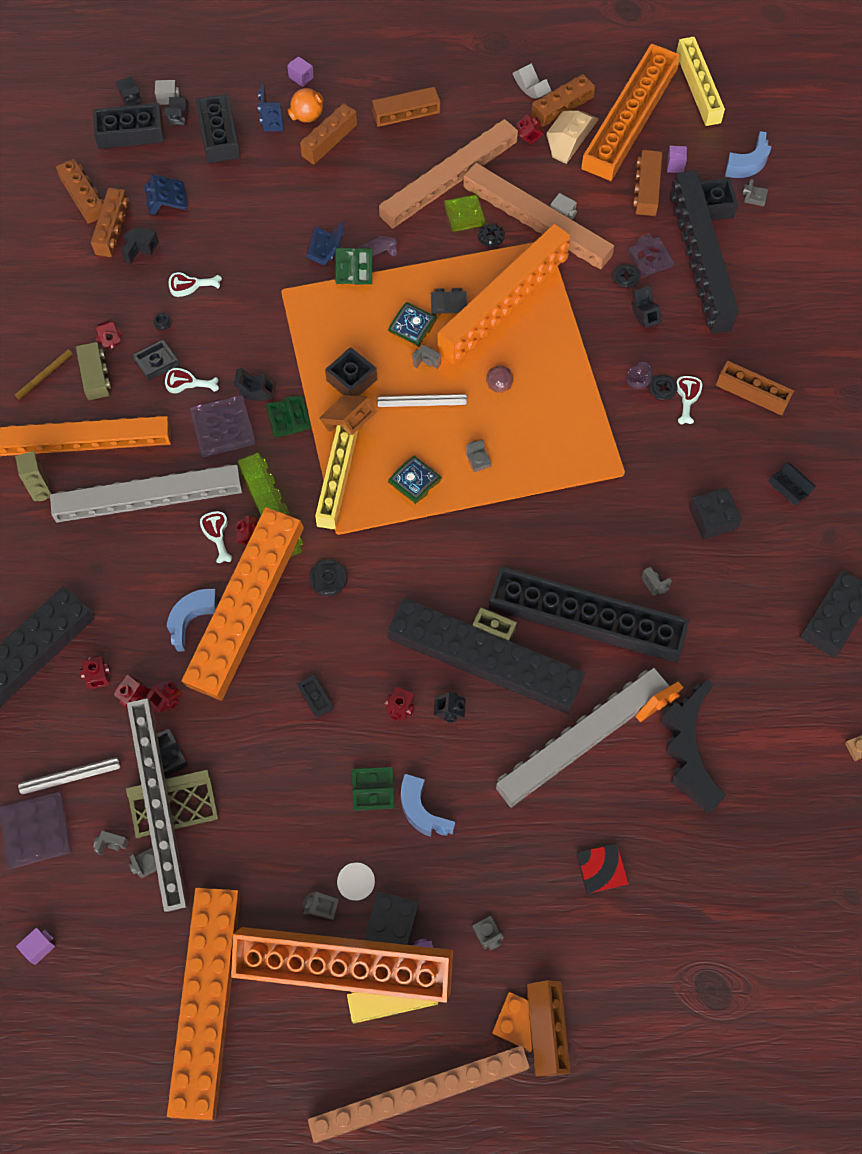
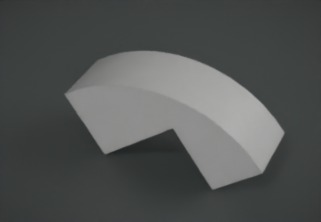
[512,63,551,99]

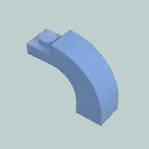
[725,131,771,178]
[167,589,218,651]
[401,774,455,837]

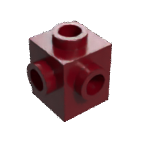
[516,113,544,144]
[95,319,122,349]
[236,516,259,546]
[80,656,111,690]
[113,675,151,709]
[146,680,183,713]
[385,687,415,721]

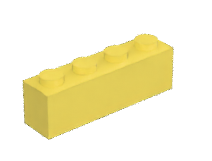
[347,991,438,1024]

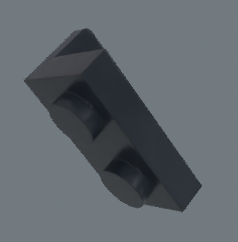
[431,288,467,314]
[768,462,816,506]

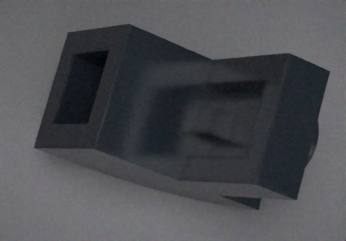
[116,76,142,106]
[165,97,189,125]
[121,228,159,264]
[631,284,661,328]
[233,368,276,401]

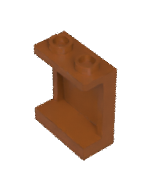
[319,395,377,435]

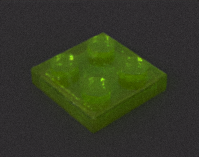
[444,195,485,232]

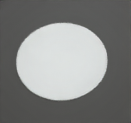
[337,863,375,900]

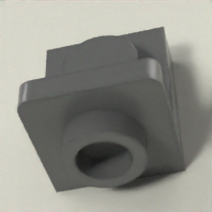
[743,179,768,206]
[412,345,441,369]
[465,440,491,472]
[641,567,672,596]
[94,831,129,856]
[129,848,157,878]
[303,892,339,921]
[472,916,504,950]

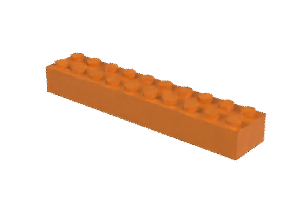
[581,43,681,181]
[437,224,570,365]
[182,507,304,701]
[167,888,241,1121]
[231,927,453,1002]

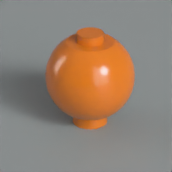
[288,88,324,123]

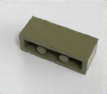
[76,342,111,401]
[15,451,52,502]

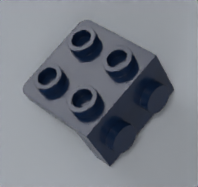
[258,84,284,132]
[144,174,188,215]
[306,221,345,265]

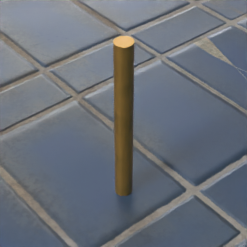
[15,349,73,400]

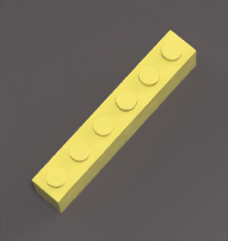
[676,37,725,126]
[315,425,358,529]

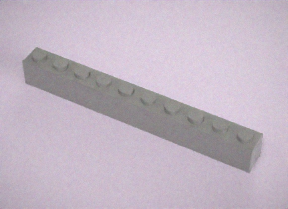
[50,465,242,523]
[496,668,669,808]
[127,699,189,912]

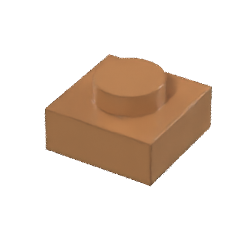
[845,735,862,761]

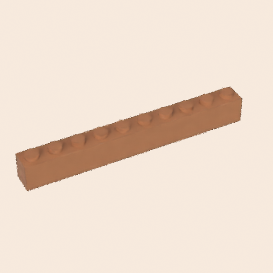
[379,119,518,229]
[464,163,614,269]
[308,1046,530,1143]

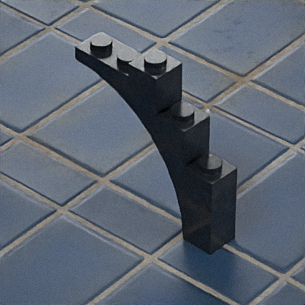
[660,680,726,815]

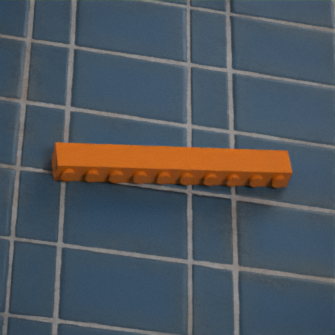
[0,416,171,456]

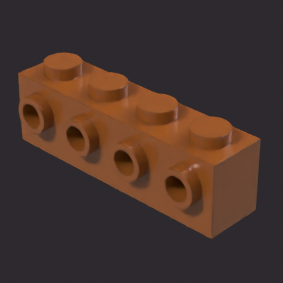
[531,74,595,127]
[372,87,440,127]
[300,103,357,164]
[633,150,662,216]
[56,159,104,224]
[91,188,129,257]
[716,361,794,415]
[527,980,571,1076]

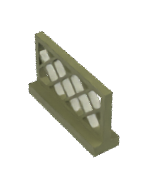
[126,770,218,838]

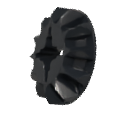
[478,223,505,247]
[612,264,640,289]
[648,375,678,401]

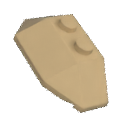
[547,111,598,164]

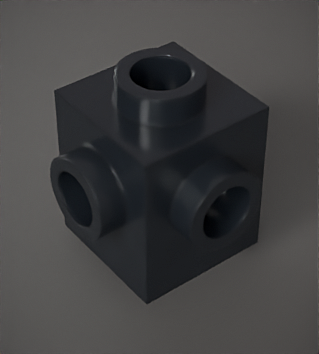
[434,692,466,723]

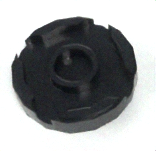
[309,559,348,596]

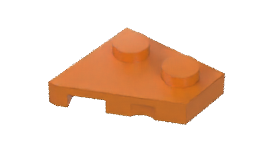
[636,682,683,722]
[492,992,532,1052]

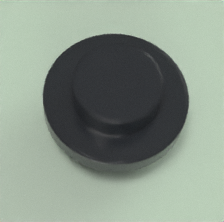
[153,313,171,330]

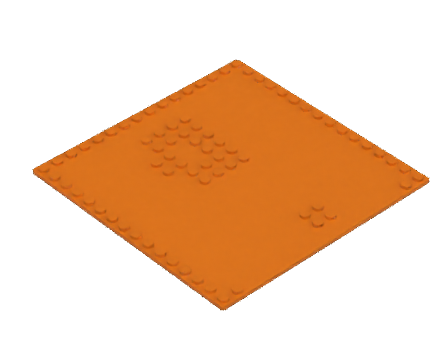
[281,242,625,535]

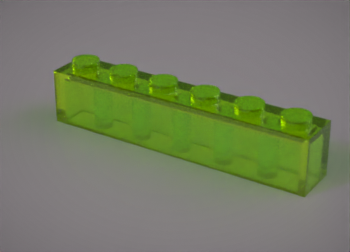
[238,453,303,557]

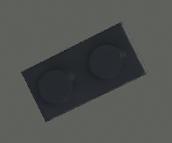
[297,675,334,719]

